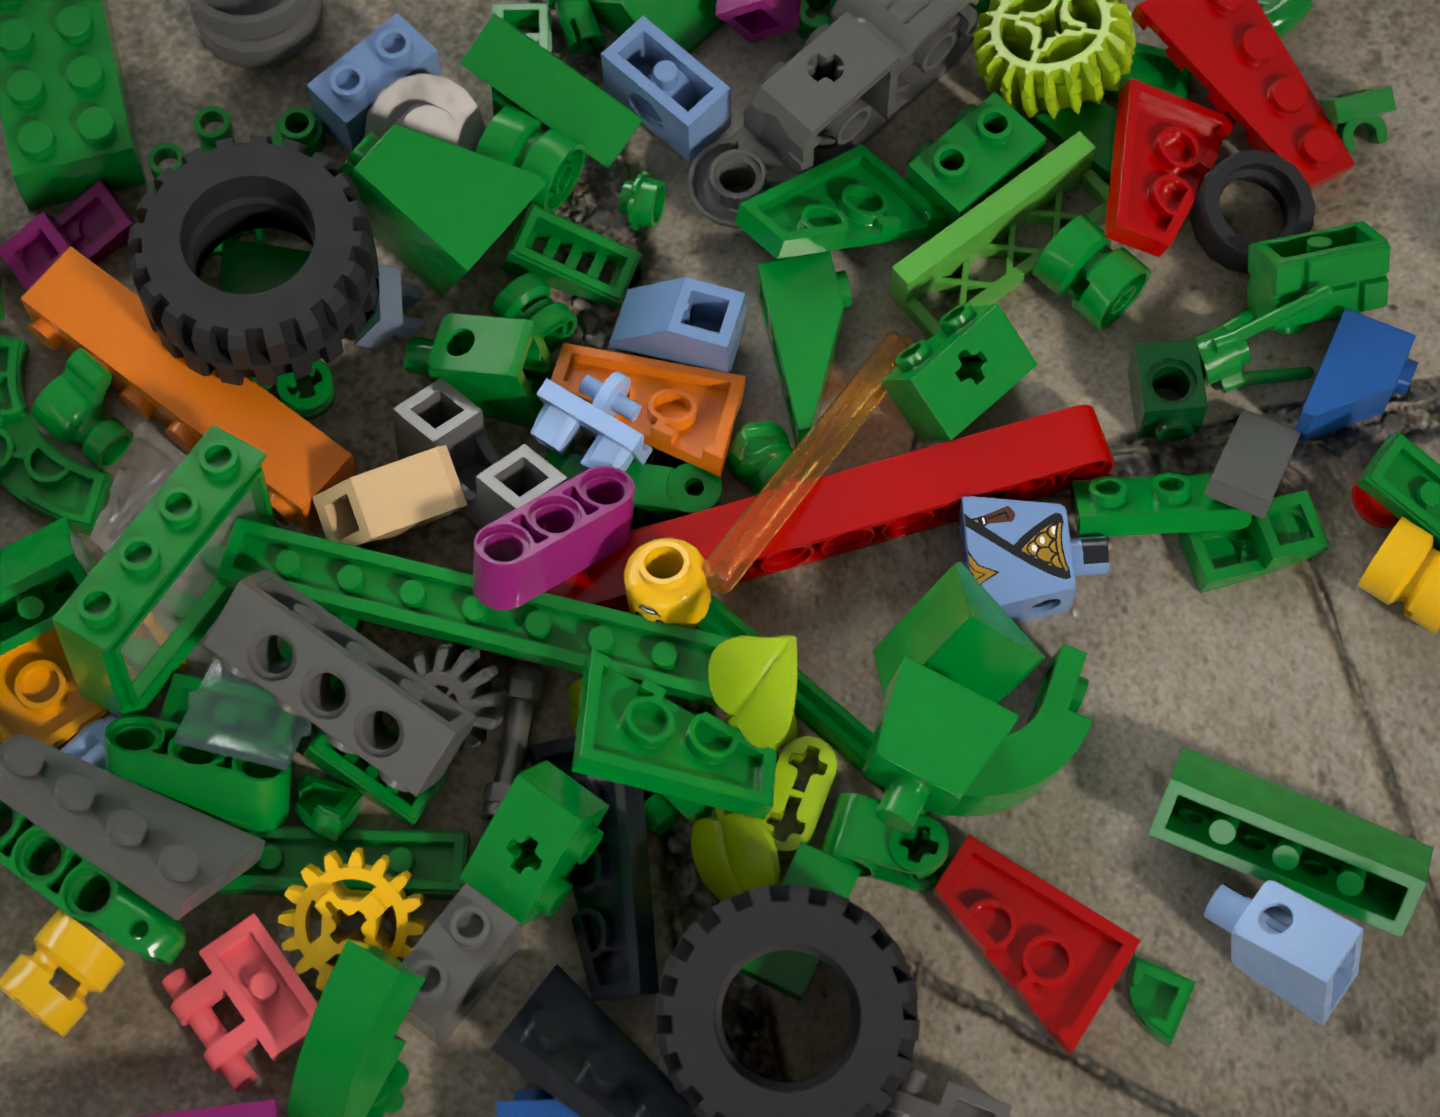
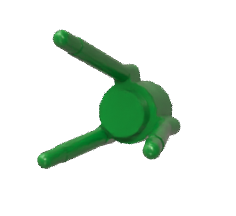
[1192,285,1334,393]

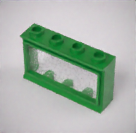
[52,425,280,718]

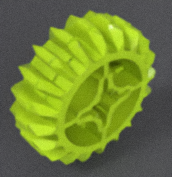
[973,0,1136,119]

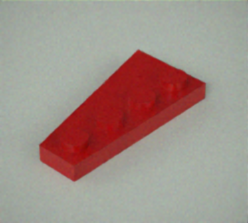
[1131,0,1355,190]

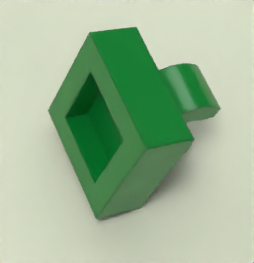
[1317,86,1396,151]
[644,793,716,838]

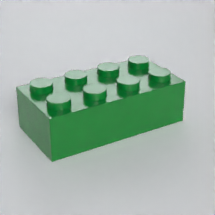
[0,0,147,211]

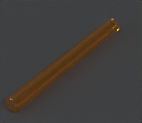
[701,331,915,594]

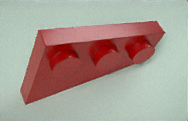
[1104,78,1237,257]
[933,835,1141,1057]

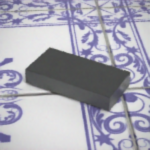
[1204,409,1301,519]

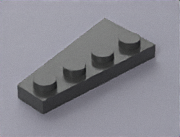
[0,732,266,921]

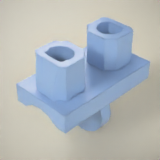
[530,371,653,472]

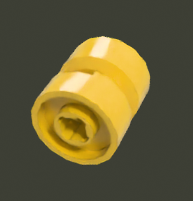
[1357,517,1440,635]
[0,909,126,1038]

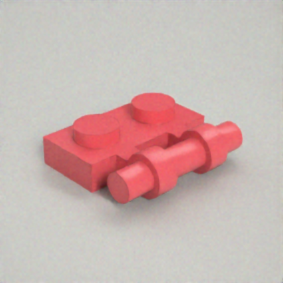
[162,913,318,1092]

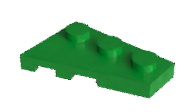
[734,144,948,259]
[572,648,777,820]

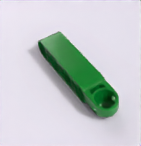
[0,800,187,965]

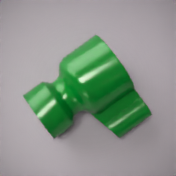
[31,348,134,470]

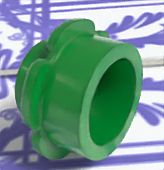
[619,171,667,231]

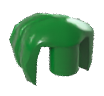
[727,420,807,495]

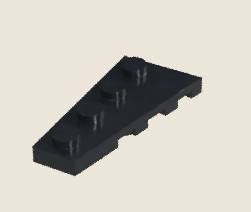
[527,735,659,1001]
[491,964,698,1117]

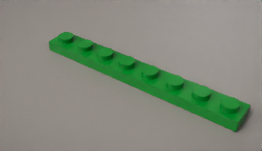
[216,518,730,708]

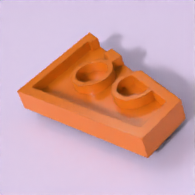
[551,343,746,477]

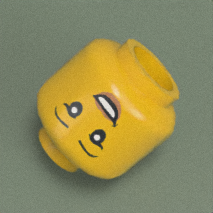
[623,538,711,628]

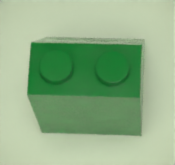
[338,124,547,297]

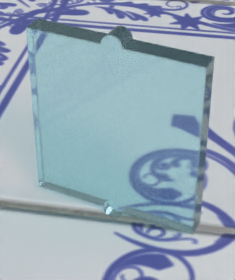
[176,658,311,770]

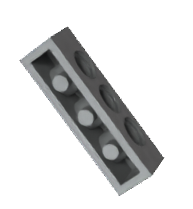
[203,569,479,797]

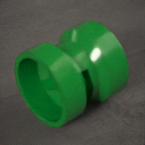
[491,272,577,354]

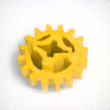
[278,848,427,991]

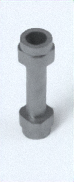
[481,666,545,823]

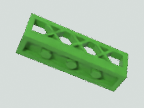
[889,131,1109,339]

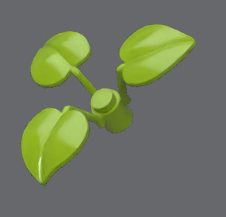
[567,635,798,902]

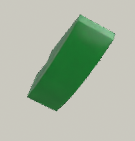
[286,939,426,1117]

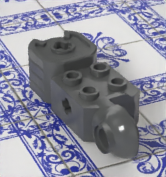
[687,0,979,229]

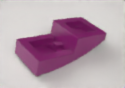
[0,180,136,291]

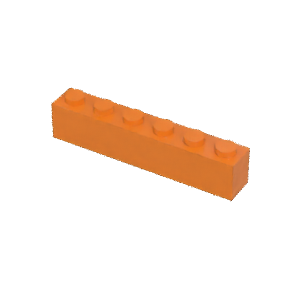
[20,246,358,534]

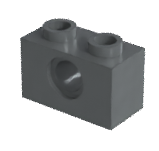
[402,883,525,1047]

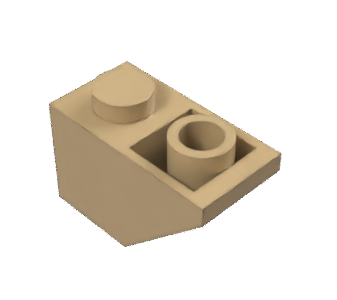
[312,445,468,549]

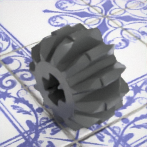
[408,641,508,753]

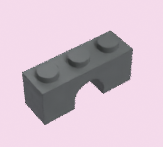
[392,378,568,529]

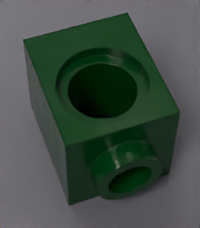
[1127,339,1208,442]

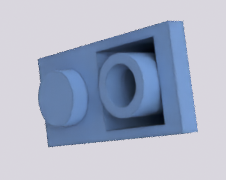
[609,277,746,373]

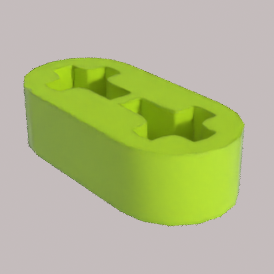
[759,736,837,861]

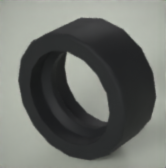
[1190,149,1315,274]

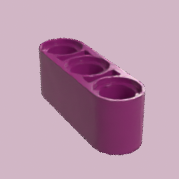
[473,466,635,610]

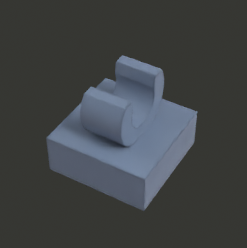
[355,264,423,349]

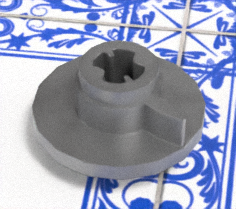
[364,73,485,152]

